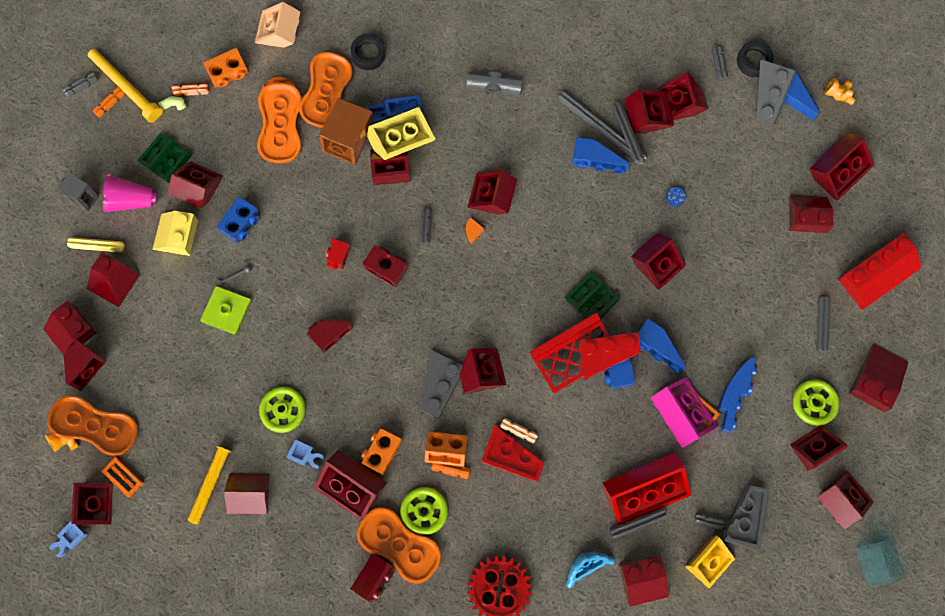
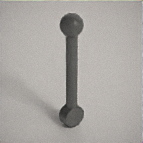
[214,266,252,287]

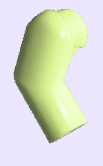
[158,96,186,111]

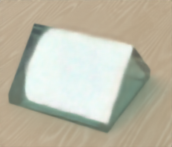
[854,538,906,588]

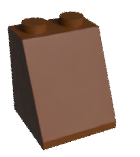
[319,98,373,165]

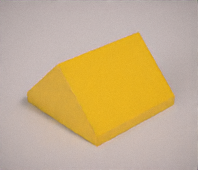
[685,536,735,588]

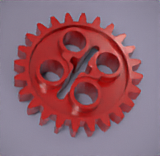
[467,555,532,616]

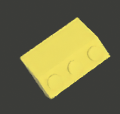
[367,107,435,160]

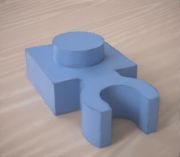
[286,440,325,469]
[49,521,88,557]

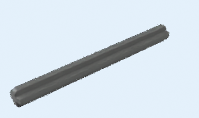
[558,91,647,164]

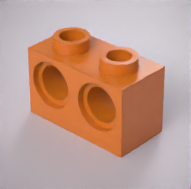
[203,48,248,88]
[361,428,402,476]
[425,431,467,467]

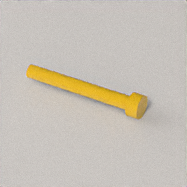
[88,49,163,123]

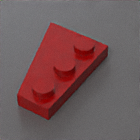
[579,332,641,380]
[482,425,544,482]

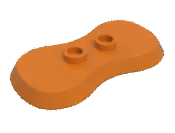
[299,52,352,128]
[257,83,301,163]
[47,395,138,456]
[357,507,441,584]

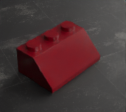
[810,133,875,201]
[314,449,387,521]

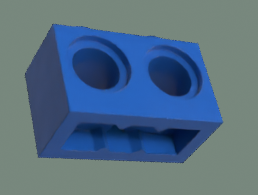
[216,197,260,243]

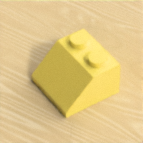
[153,211,198,256]

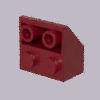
[370,149,411,185]
[350,553,395,602]

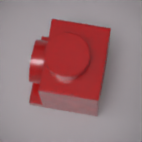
[325,238,351,270]

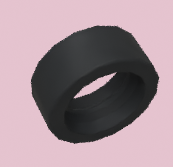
[350,34,386,71]
[737,40,774,78]

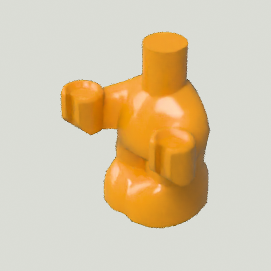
[824,77,855,105]
[45,433,78,452]

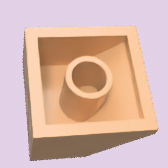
[255,2,300,48]

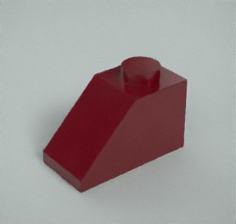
[307,320,353,353]

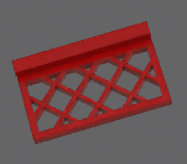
[529,313,610,394]

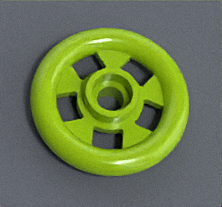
[793,379,840,426]
[259,386,306,433]
[400,487,448,535]

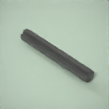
[612,102,645,164]

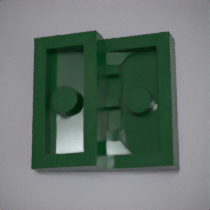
[137,133,192,183]
[564,272,620,319]

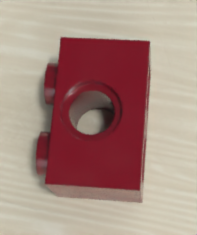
[362,245,408,287]

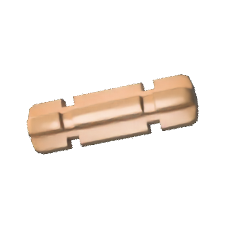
[500,418,538,443]

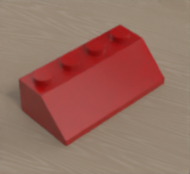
[838,233,921,310]
[602,453,691,525]

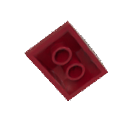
[849,344,909,412]

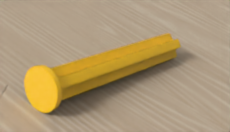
[188,446,232,524]

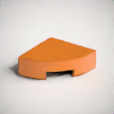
[466,217,484,244]

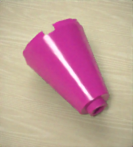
[103,174,157,212]

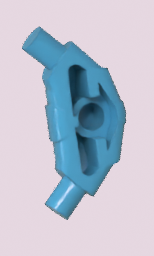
[565,551,615,588]

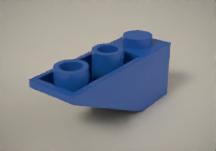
[784,66,820,120]
[572,137,629,173]
[638,319,686,373]
[598,329,635,389]

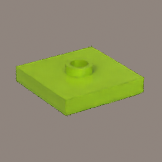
[200,286,252,335]

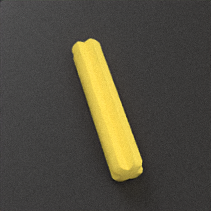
[67,237,125,253]

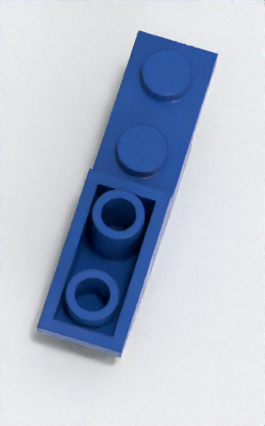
[717,357,757,434]

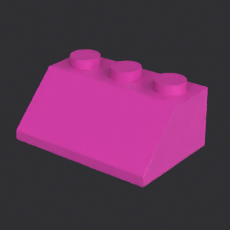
[651,377,719,448]

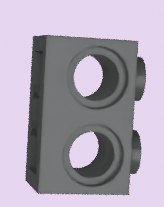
[58,173,99,211]

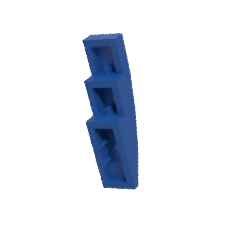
[365,95,423,125]

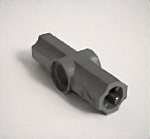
[466,72,522,95]

